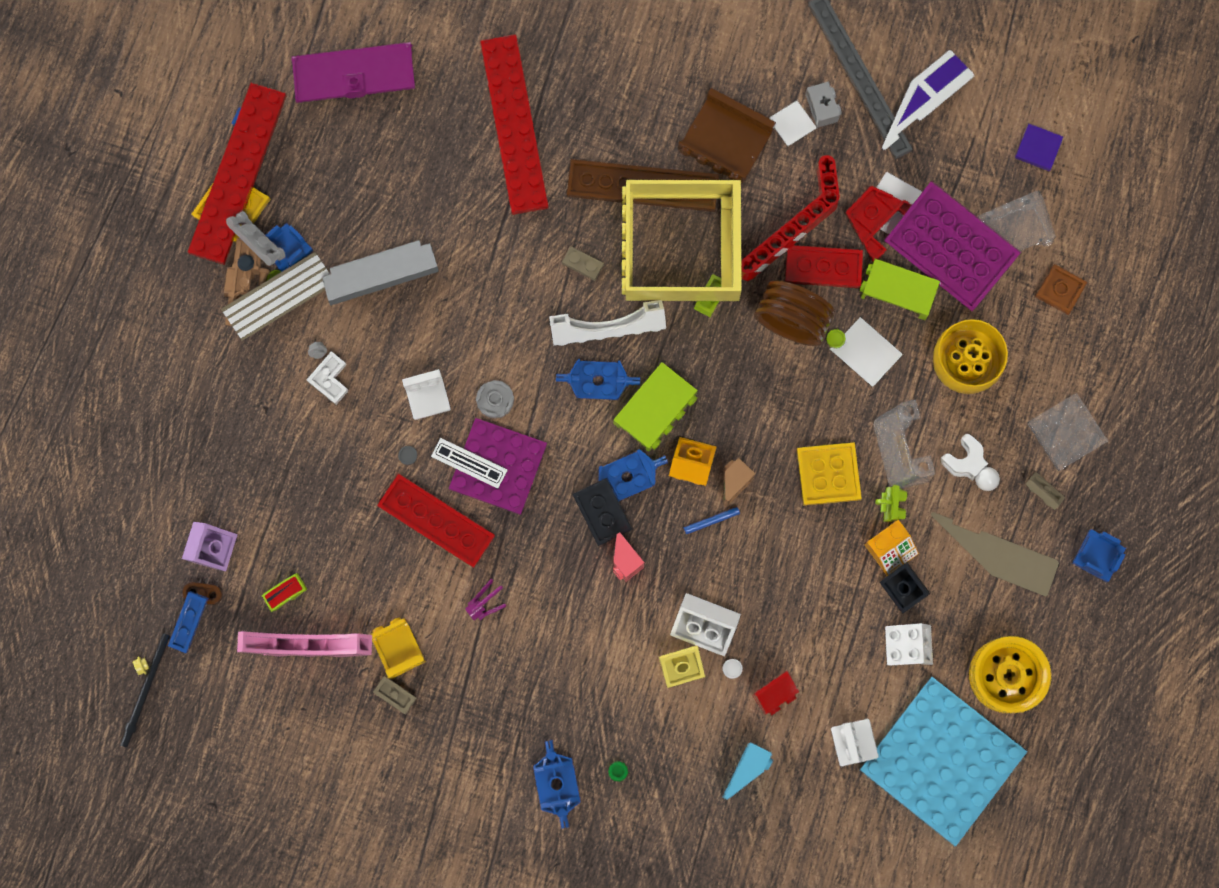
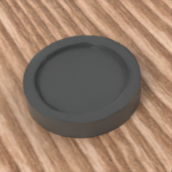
[398,446,418,465]

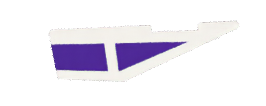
[882,50,974,150]

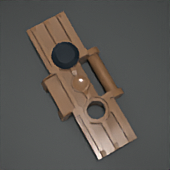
[224,238,270,326]

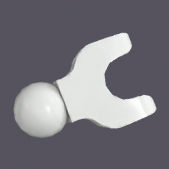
[940,434,1000,491]

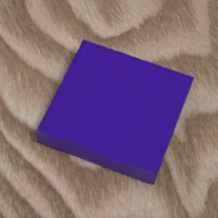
[1015,124,1063,172]

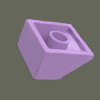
[182,522,237,571]

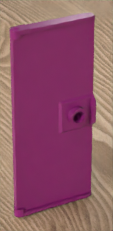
[291,42,415,103]

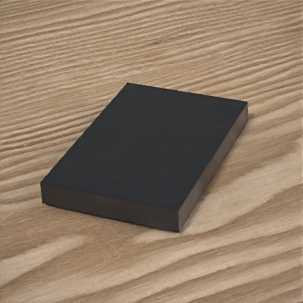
[572,477,633,546]

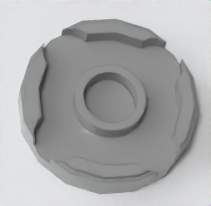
[476,380,514,419]

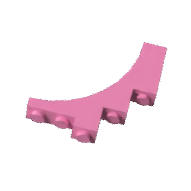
[237,631,372,657]

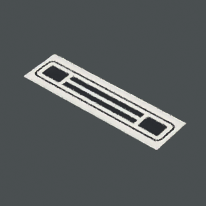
[431,438,507,488]

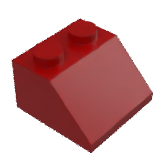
[752,671,799,716]

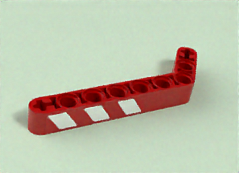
[741,155,840,281]

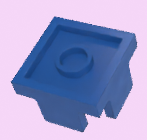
[265,223,313,272]
[1072,529,1126,583]

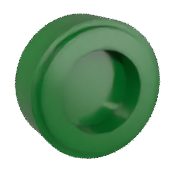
[608,761,628,782]

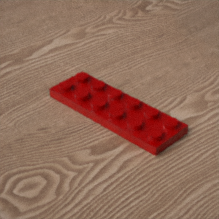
[377,474,495,568]

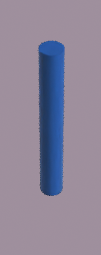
[683,507,740,535]

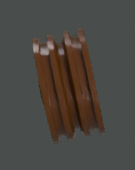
[754,281,835,346]

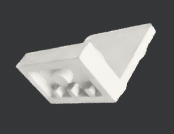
[402,369,451,420]
[885,624,933,666]

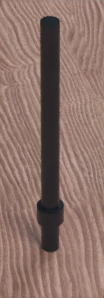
[120,633,170,748]

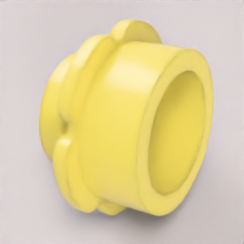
[133,657,149,675]

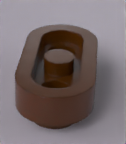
[182,582,223,605]

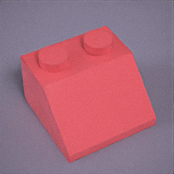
[613,532,644,582]

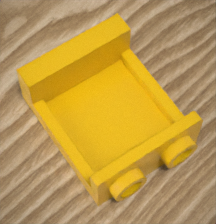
[371,617,426,679]

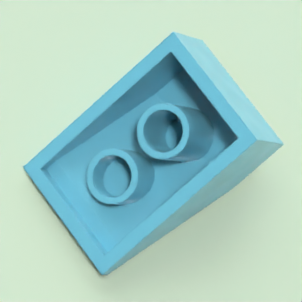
[722,742,773,799]

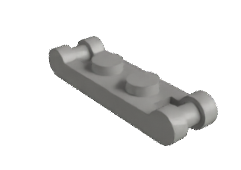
[226,211,286,266]

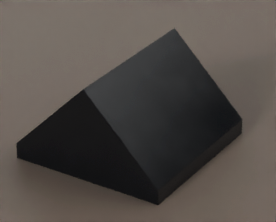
[879,562,931,614]

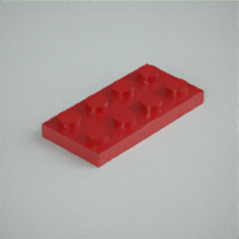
[785,245,863,288]

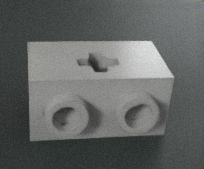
[806,82,841,128]

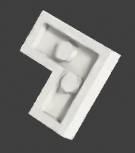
[307,351,349,405]

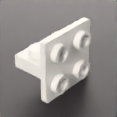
[831,719,879,766]

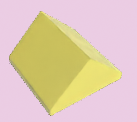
[659,646,705,688]

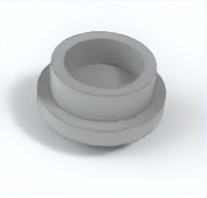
[308,342,327,359]

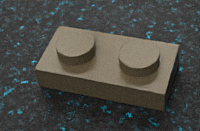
[562,247,604,281]
[1026,472,1065,510]
[373,676,417,715]

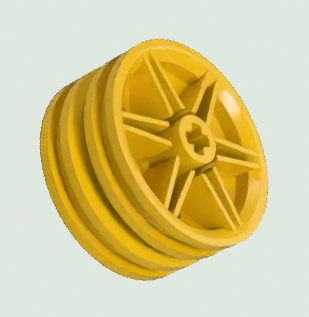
[969,636,1051,713]

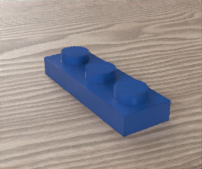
[168,591,209,653]

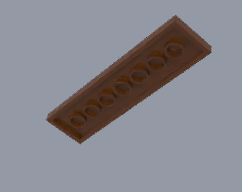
[567,159,719,212]

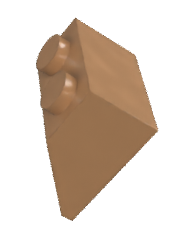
[723,458,755,508]

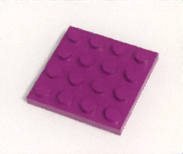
[449,418,547,515]

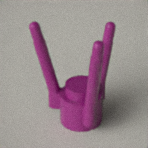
[465,579,506,620]

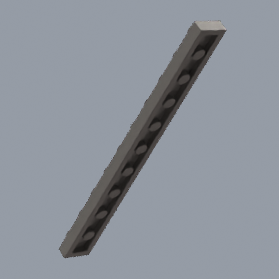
[808,0,912,159]

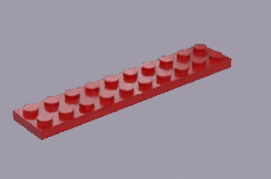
[480,34,548,215]
[188,83,287,265]

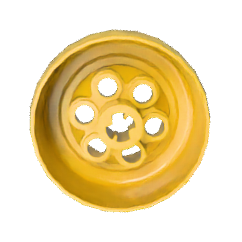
[933,319,1008,394]

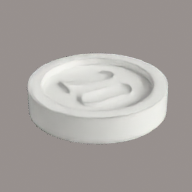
[723,659,742,679]

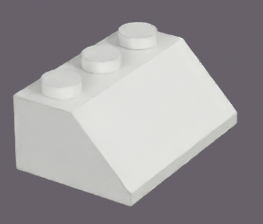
[670,593,741,657]

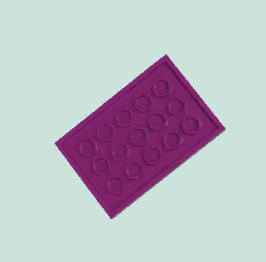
[884,181,1021,312]

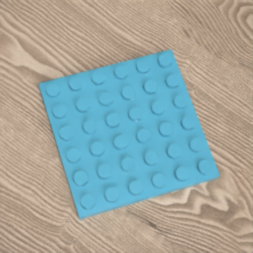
[860,677,1027,846]

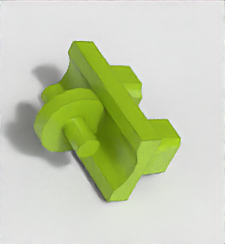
[875,485,907,522]

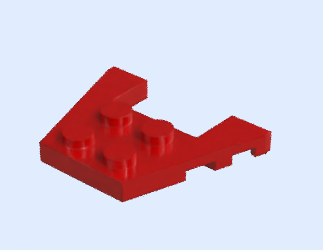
[845,186,912,262]

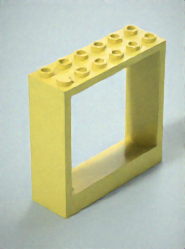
[622,180,741,301]

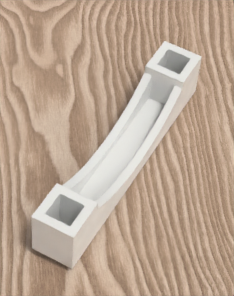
[549,300,666,346]

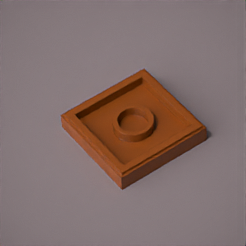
[1035,264,1087,315]

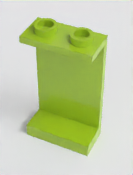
[860,259,940,320]

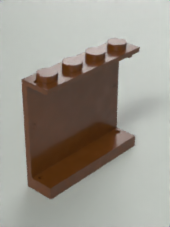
[678,88,776,184]

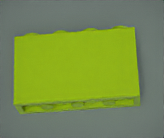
[613,362,698,452]

